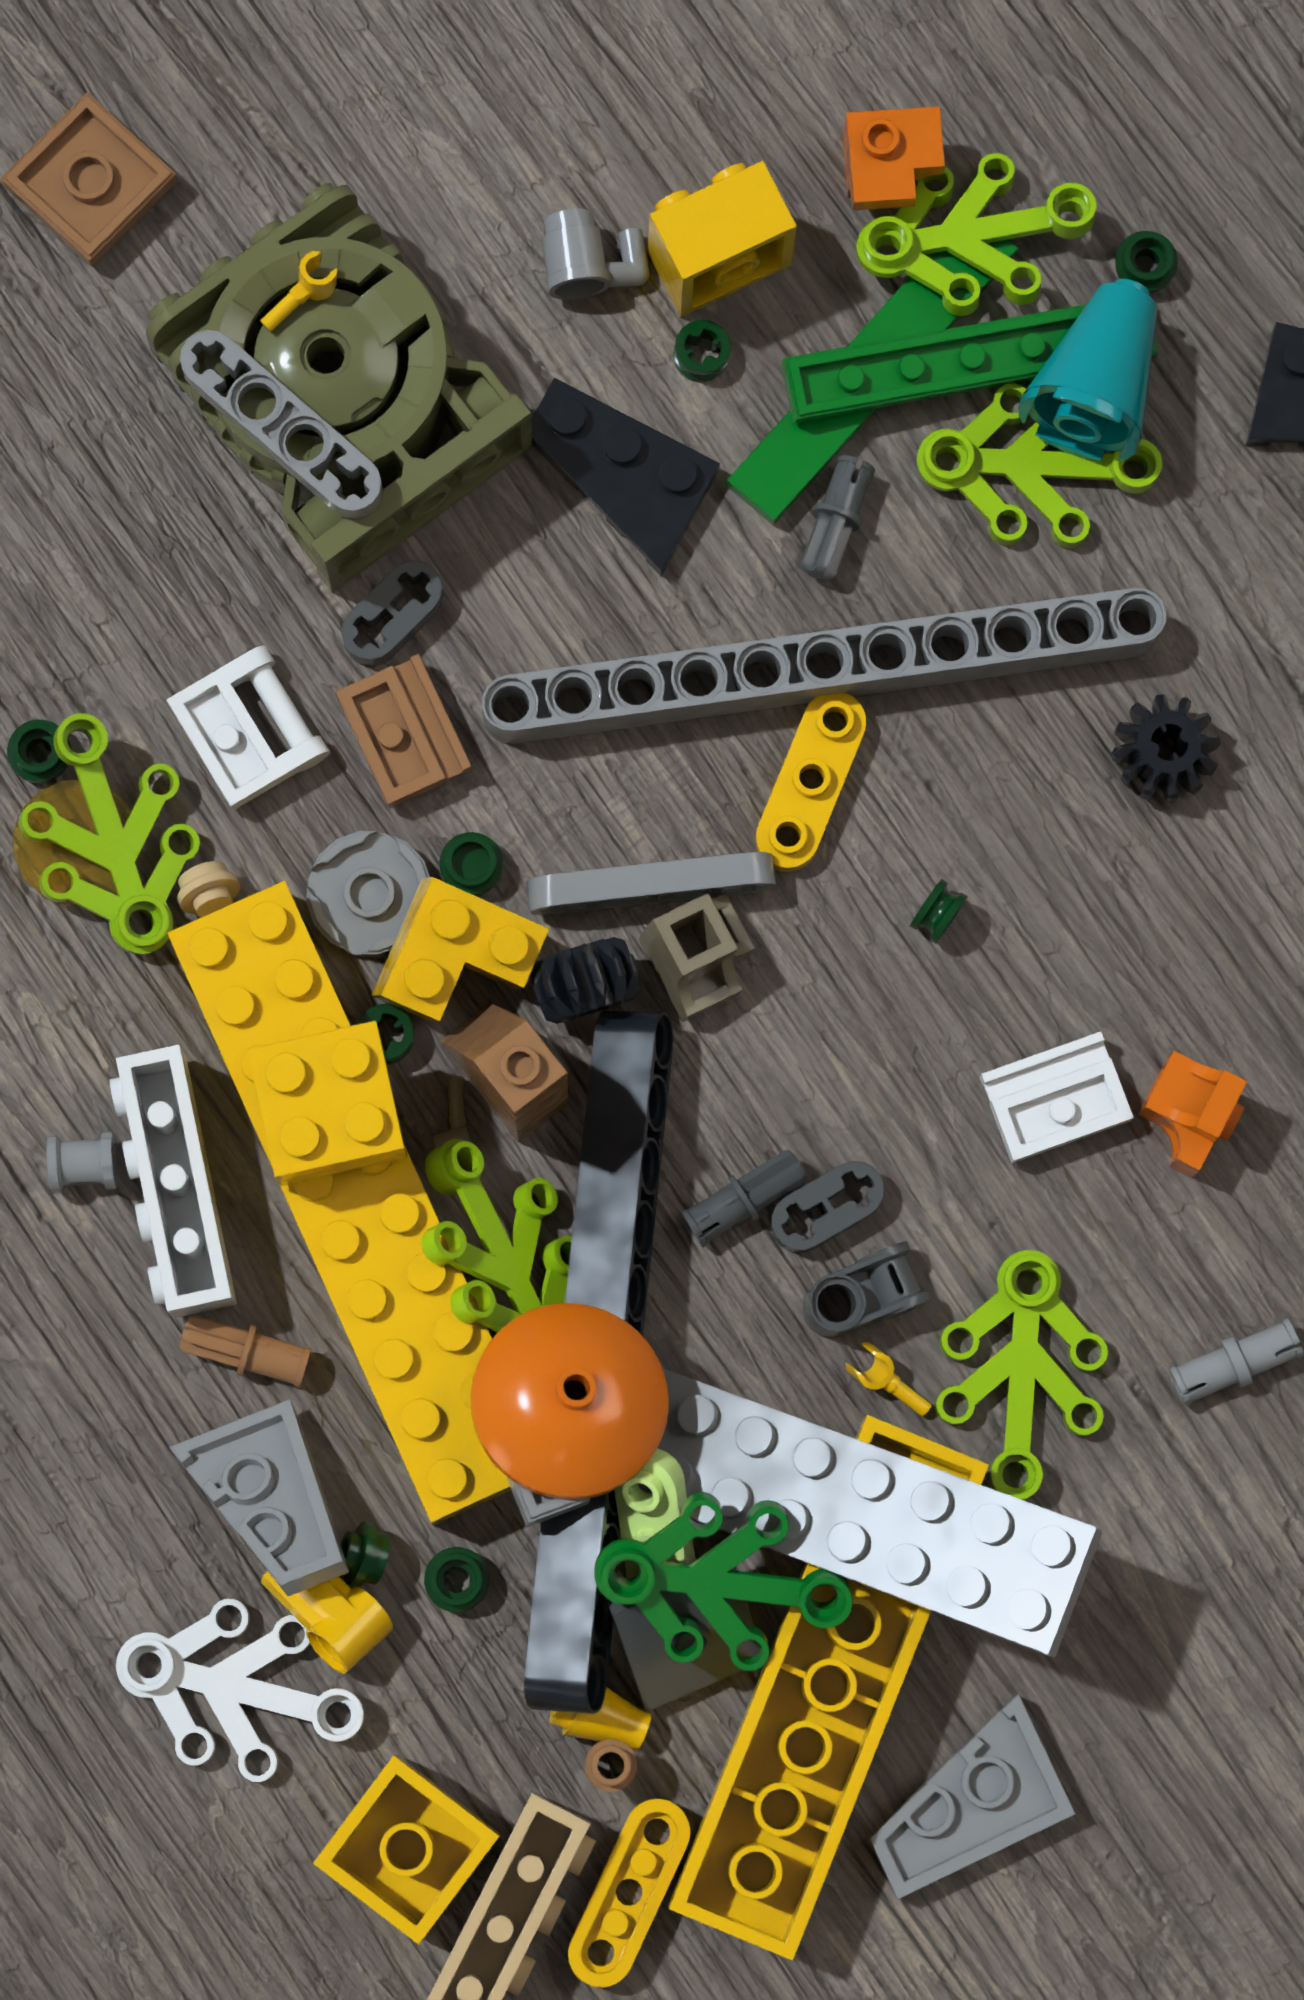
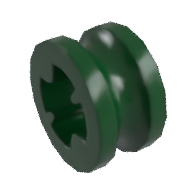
[673,319,731,383]
[910,879,968,944]
[357,1004,414,1065]

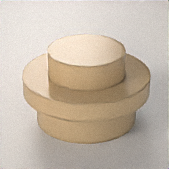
[177,861,241,917]

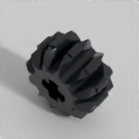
[1111,694,1221,803]
[531,937,641,1024]

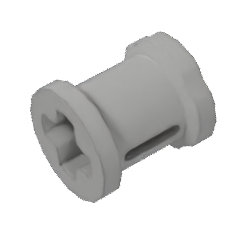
[46,1131,118,1194]

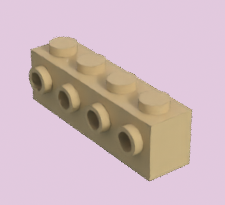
[427,1792,596,2000]

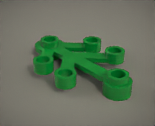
[594,1492,853,1671]

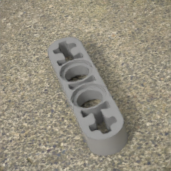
[180,330,383,519]
[527,852,777,916]

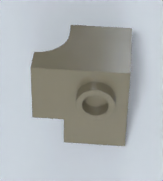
[639,893,755,1022]

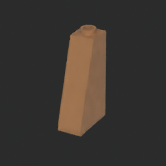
[440,1003,568,1142]

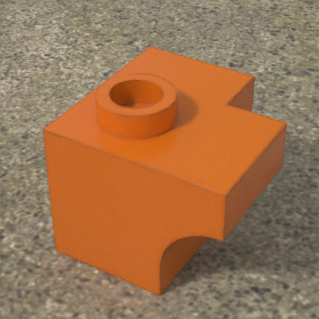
[842,106,945,211]
[1138,1050,1247,1178]

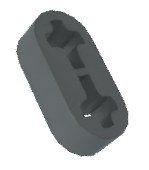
[341,560,443,667]
[770,1161,884,1253]

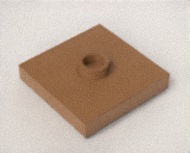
[0,92,178,267]

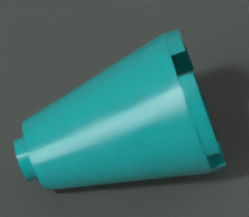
[1018,279,1157,461]

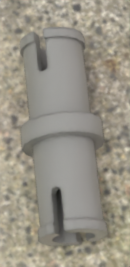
[1169,1318,1304,1406]

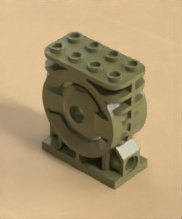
[146,183,533,593]

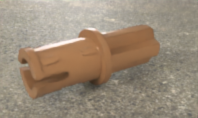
[180,1315,311,1388]

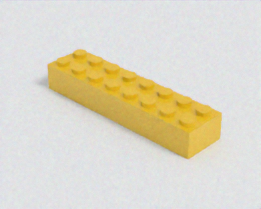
[668,1415,989,1961]

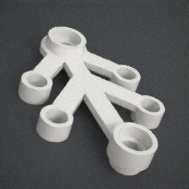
[116,1598,364,1782]

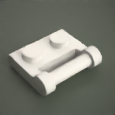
[166,645,330,811]

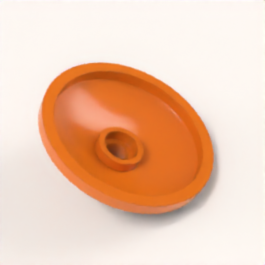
[470,1303,669,1500]

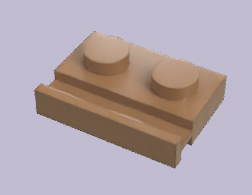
[335,654,472,809]

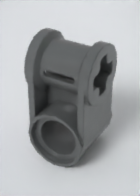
[802,1241,932,1338]

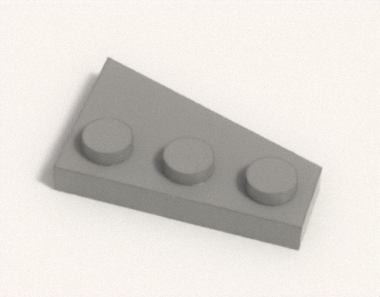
[169,1399,349,1596]
[868,1694,1075,1899]

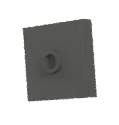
[606,1567,761,1712]

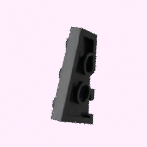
[531,378,720,576]

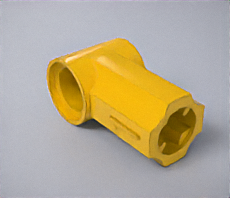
[261,1571,393,1674]

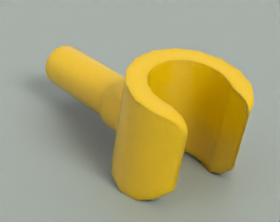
[260,251,338,332]
[845,1342,931,1417]

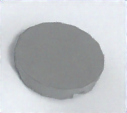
[306,831,430,958]

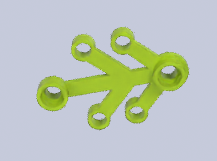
[856,153,1096,316]
[916,383,1162,549]
[18,713,200,955]
[422,1139,572,1332]
[935,1250,1108,1500]

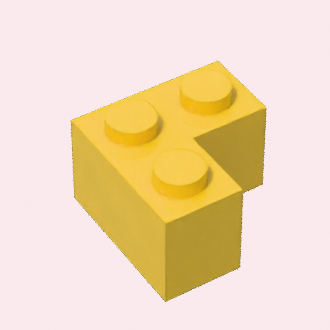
[371,877,549,1021]

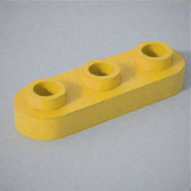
[755,693,866,872]
[568,1798,690,1987]

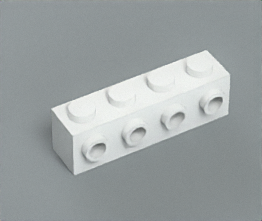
[109,1045,237,1318]

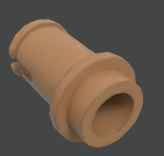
[585,1739,637,1792]

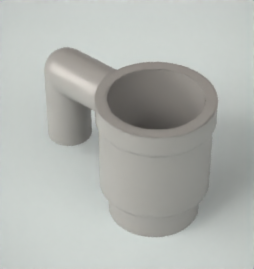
[542,208,649,300]

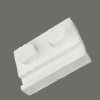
[979,1031,1134,1164]

